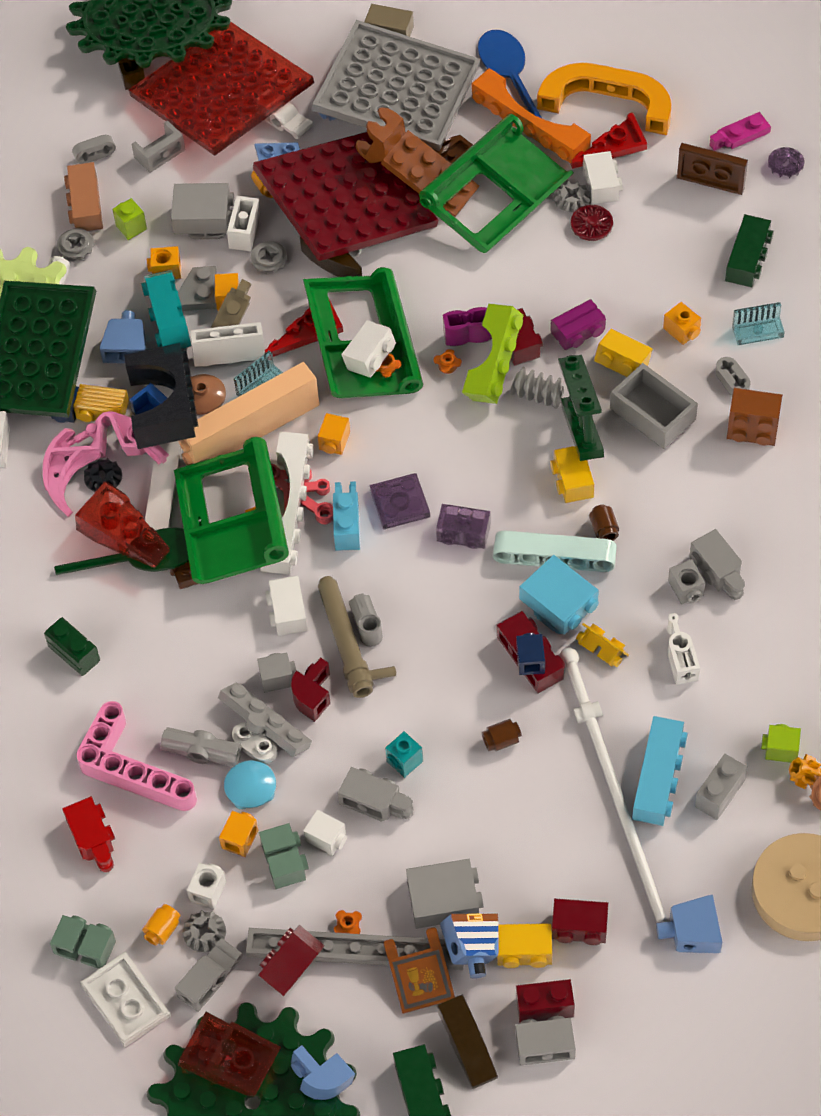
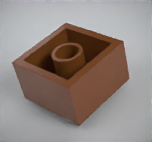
[727,388,783,446]

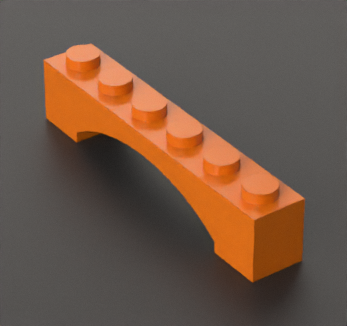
[472,68,591,163]

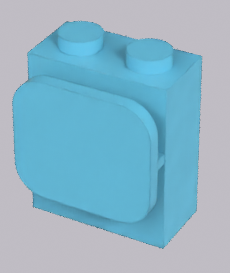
[519,555,599,635]

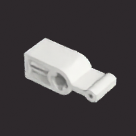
[255,90,313,139]
[667,613,700,685]

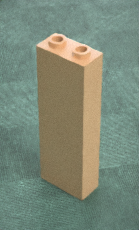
[179,361,319,466]

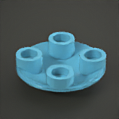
[224,760,276,809]

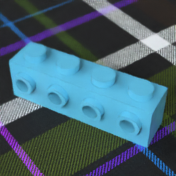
[632,716,688,826]

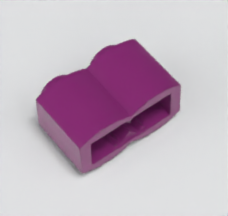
[443,307,492,346]

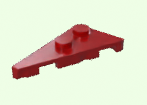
[571,112,647,169]
[265,299,343,359]

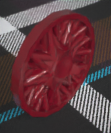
[571,205,613,241]

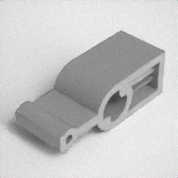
[175,938,243,1012]

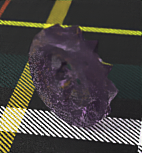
[768,147,805,179]

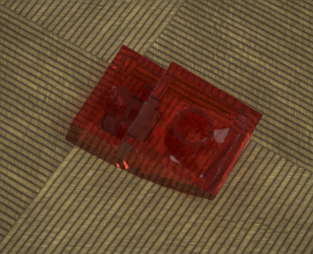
[178,1011,281,1097]

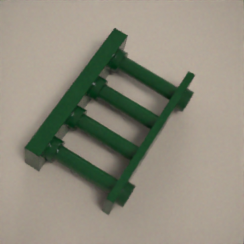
[558,355,604,461]

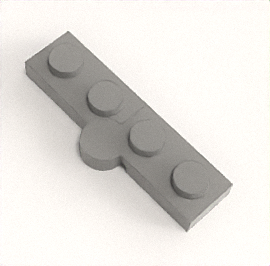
[218,682,312,757]

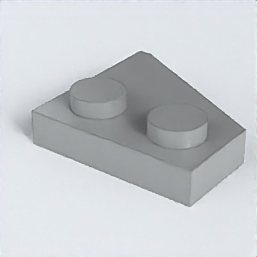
[178,266,217,311]

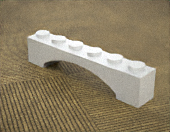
[260,432,313,574]

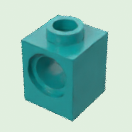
[385,731,423,778]

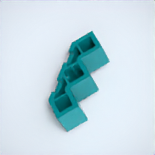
[141,270,192,349]

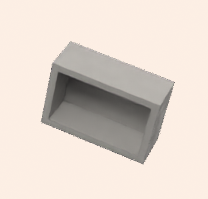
[610,363,698,449]

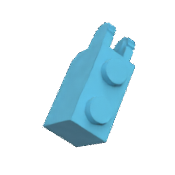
[333,481,360,551]

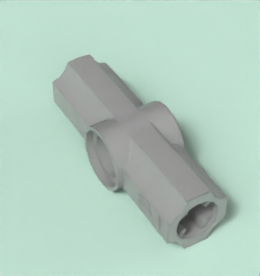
[160,727,242,767]

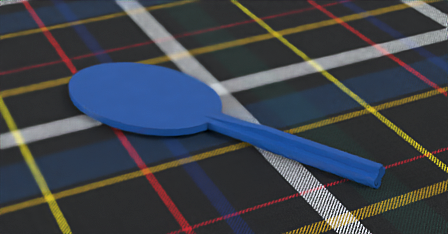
[478,30,542,118]

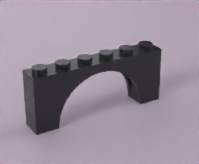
[124,343,199,449]

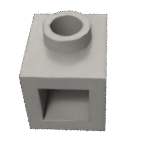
[257,652,296,693]

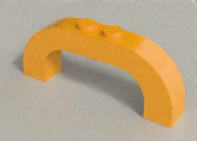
[537,63,671,135]

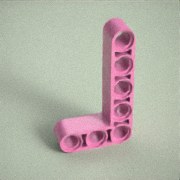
[77,701,197,811]

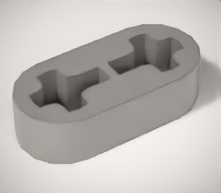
[72,135,116,164]
[716,357,751,396]

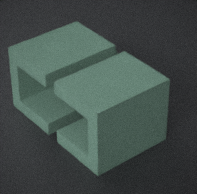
[259,823,309,889]
[50,915,116,969]

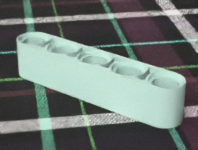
[493,531,617,572]

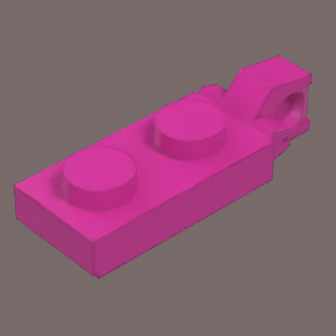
[709,112,771,151]

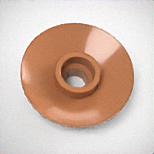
[191,374,226,415]

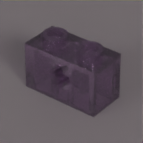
[436,504,491,549]

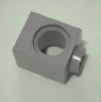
[668,559,705,604]

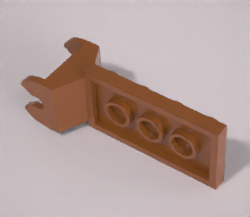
[356,107,480,217]

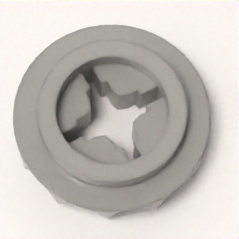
[554,181,590,212]
[57,228,94,261]
[251,242,287,274]
[183,910,226,952]

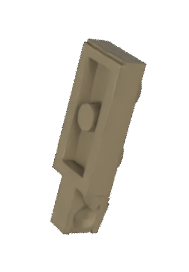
[210,279,251,328]

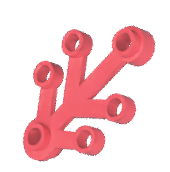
[271,464,333,525]

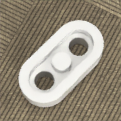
[232,722,278,764]

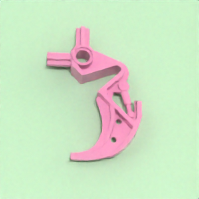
[43,411,169,517]

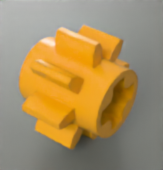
[789,754,821,789]

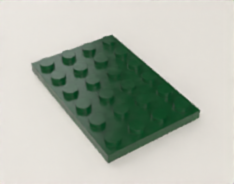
[0,280,97,418]

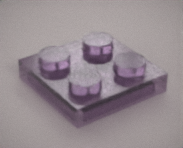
[369,473,430,530]

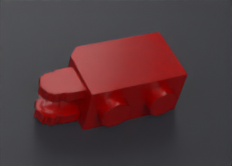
[62,796,115,872]

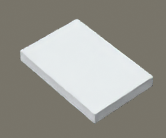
[80,951,171,1048]

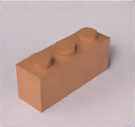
[64,162,103,231]

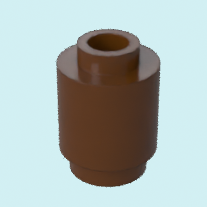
[589,505,619,541]
[481,719,522,751]

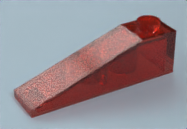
[75,481,170,568]

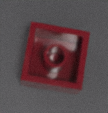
[258,925,325,996]

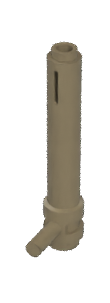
[318,576,396,698]

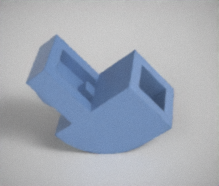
[291,1045,355,1100]

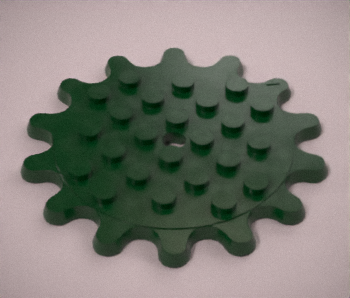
[66,0,232,68]
[147,1002,360,1116]

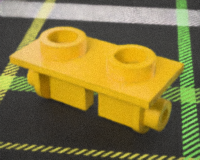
[576,623,629,667]

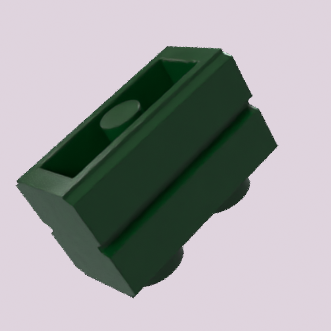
[44,617,100,676]

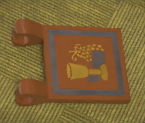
[384,927,455,1014]

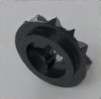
[84,457,122,493]

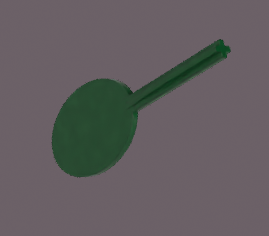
[54,528,189,575]

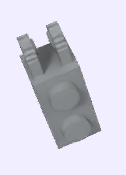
[689,529,745,600]
[337,767,413,822]

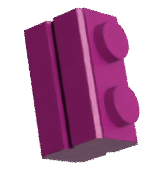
[550,299,606,350]

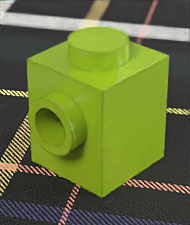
[112,198,147,240]
[761,724,801,763]

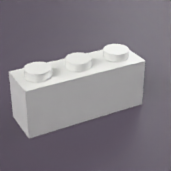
[190,322,265,367]

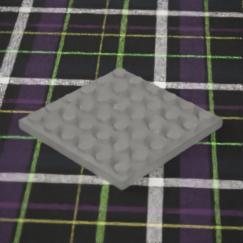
[312,20,481,151]

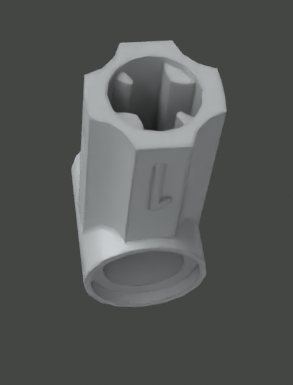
[349,593,383,646]

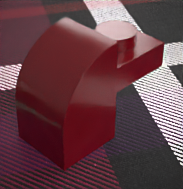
[291,657,331,722]

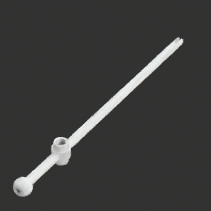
[559,648,667,923]

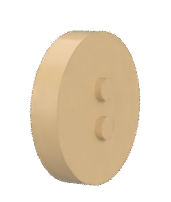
[751,833,821,941]

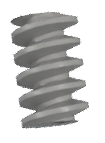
[511,367,564,409]

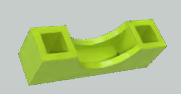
[462,303,523,404]

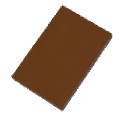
[677,143,748,195]

